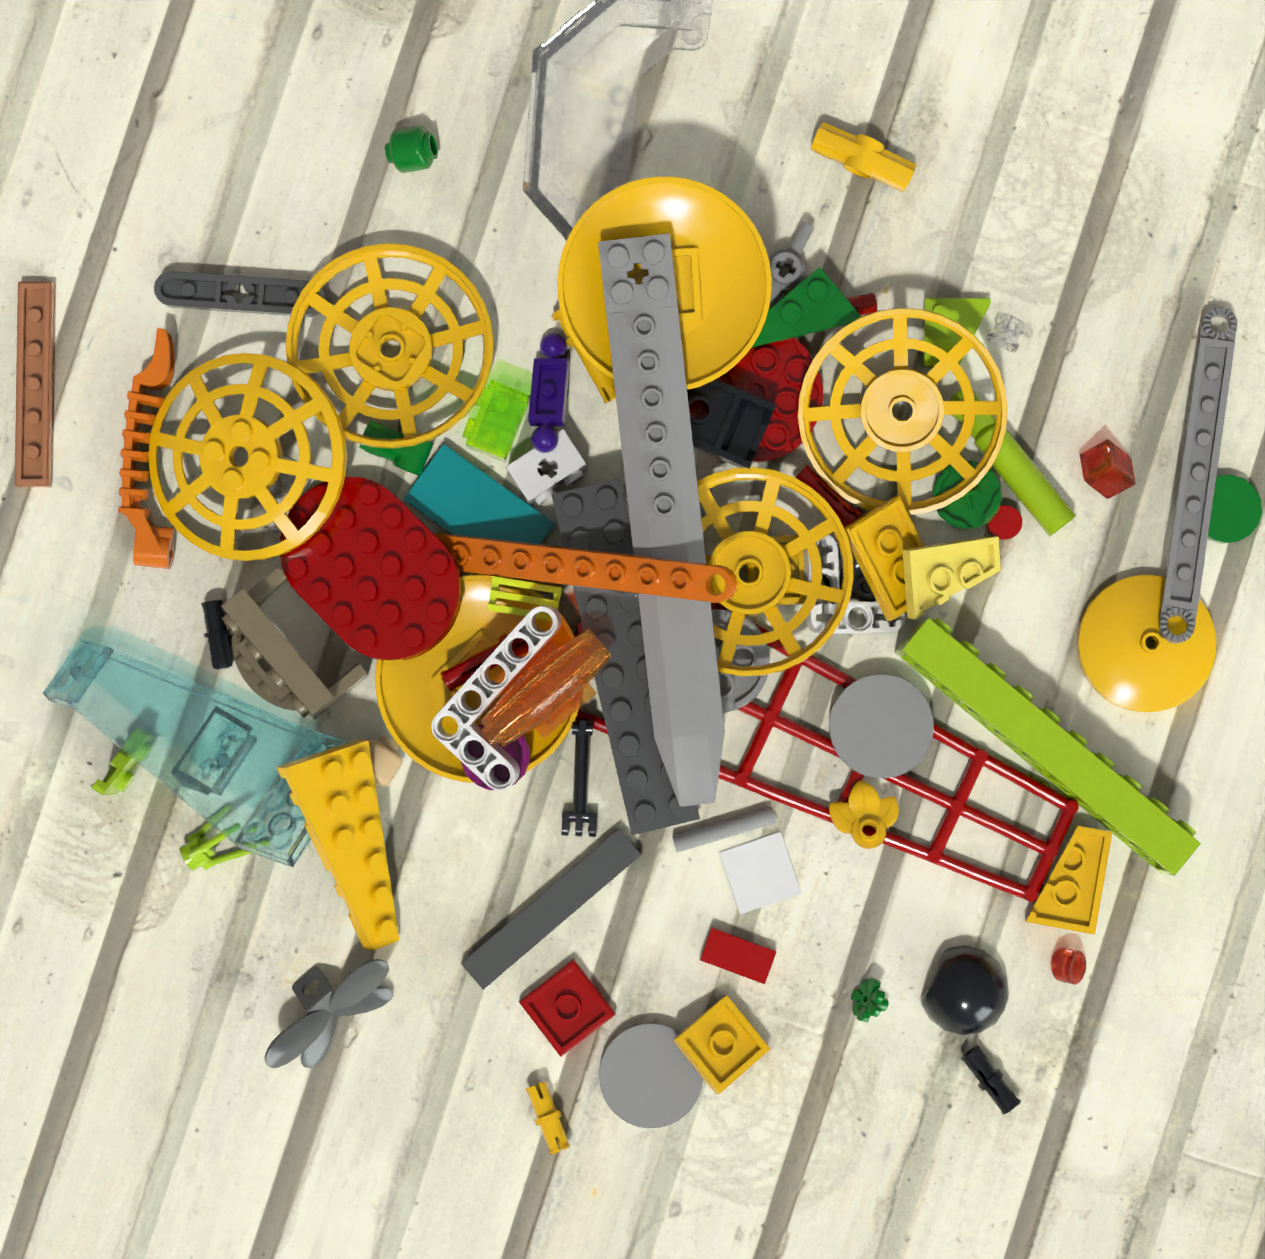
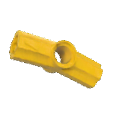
[811,122,917,193]

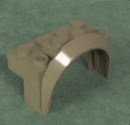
[221,567,368,720]

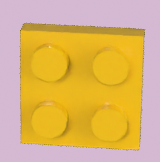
[673,995,770,1095]

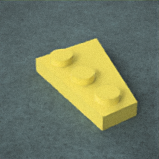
[902,536,1001,620]

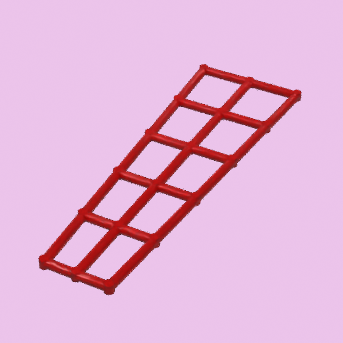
[573,603,1079,902]

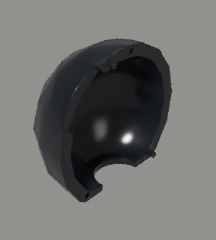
[921,946,1009,1035]

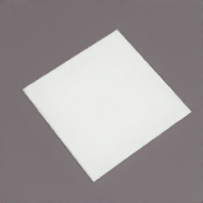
[719,832,802,914]

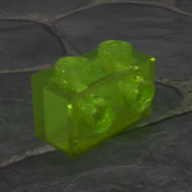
[462,380,530,463]

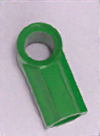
[359,421,434,476]

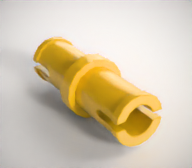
[525,1081,571,1155]

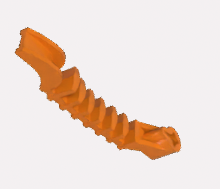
[118,328,175,569]

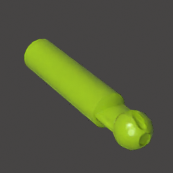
[950,389,1076,537]

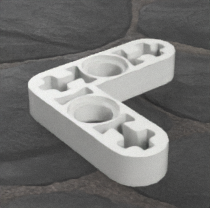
[803,535,907,634]

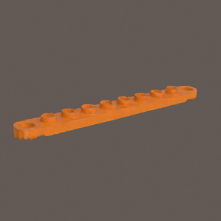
[434,532,738,603]

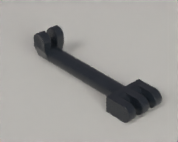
[561,719,597,837]

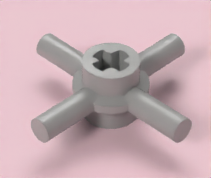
[767,222,814,309]

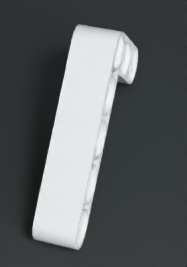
[431,605,562,791]

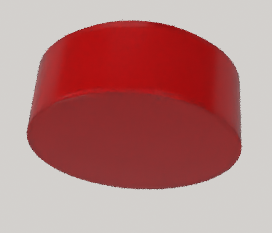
[986,505,1022,540]

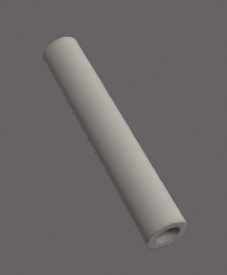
[672,807,776,853]

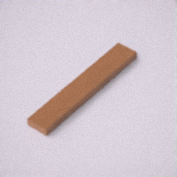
[15,282,55,488]

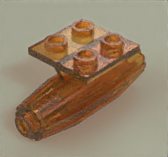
[480,629,612,747]

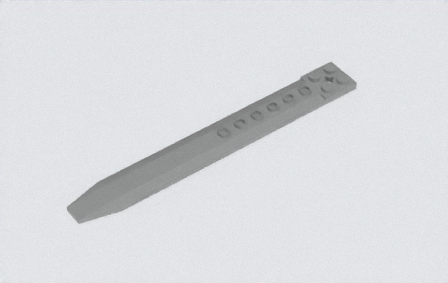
[598,233,725,807]

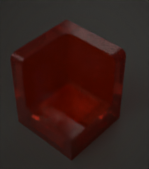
[1079,439,1136,499]

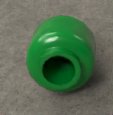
[385,125,438,173]

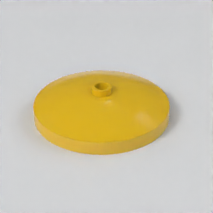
[1077,575,1216,712]

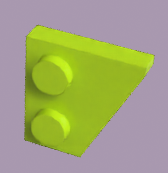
[923,298,991,368]
[91,729,155,796]

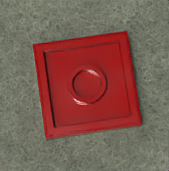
[519,959,616,1057]

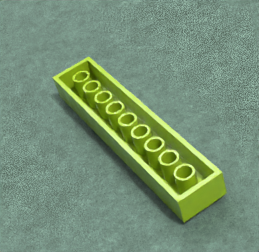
[894,618,1201,876]

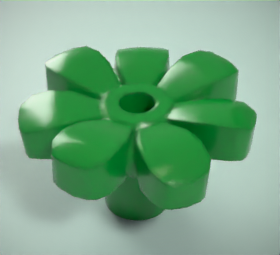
[851,978,889,1022]

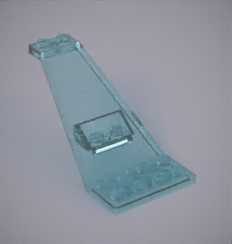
[43,638,349,867]

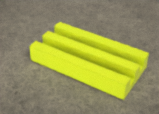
[487,576,562,621]

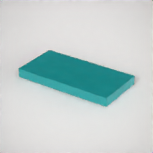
[403,444,555,579]

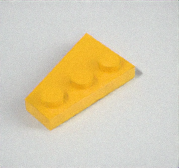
[1025,826,1113,935]

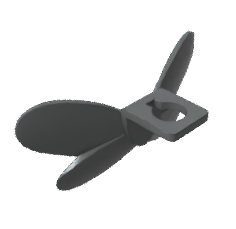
[265,959,393,1068]

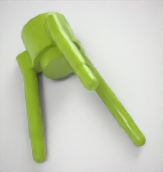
[179,805,271,871]

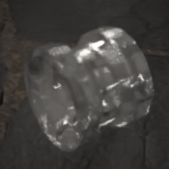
[985,312,1028,352]

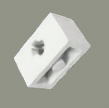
[506,429,587,505]

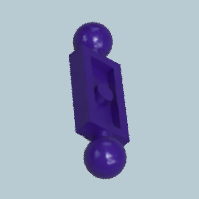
[528,333,570,453]

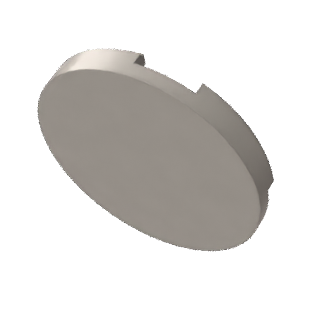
[711,609,770,713]
[829,674,934,778]
[599,1022,703,1128]

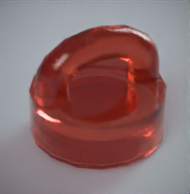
[1051,948,1086,985]

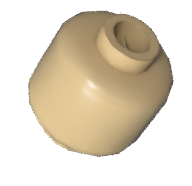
[366,736,403,790]

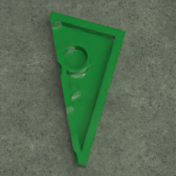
[751,267,861,349]

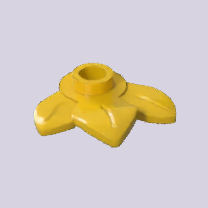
[829,780,899,849]

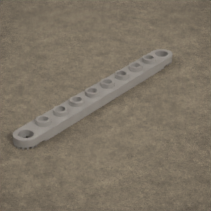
[1158,307,1237,644]

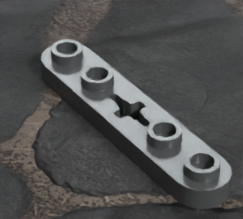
[154,271,326,317]

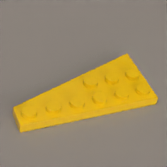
[276,739,399,951]

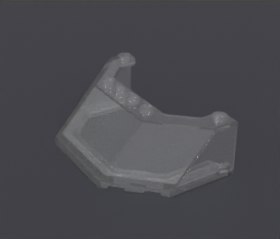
[523,0,713,241]

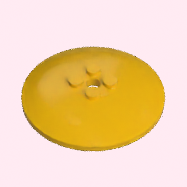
[557,176,772,390]
[375,575,584,783]

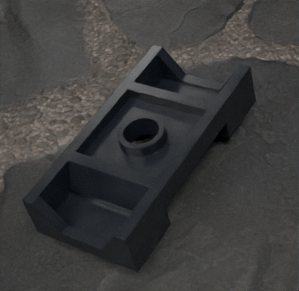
[687,379,776,469]

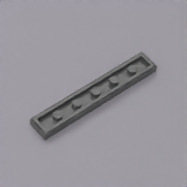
[461,828,641,990]

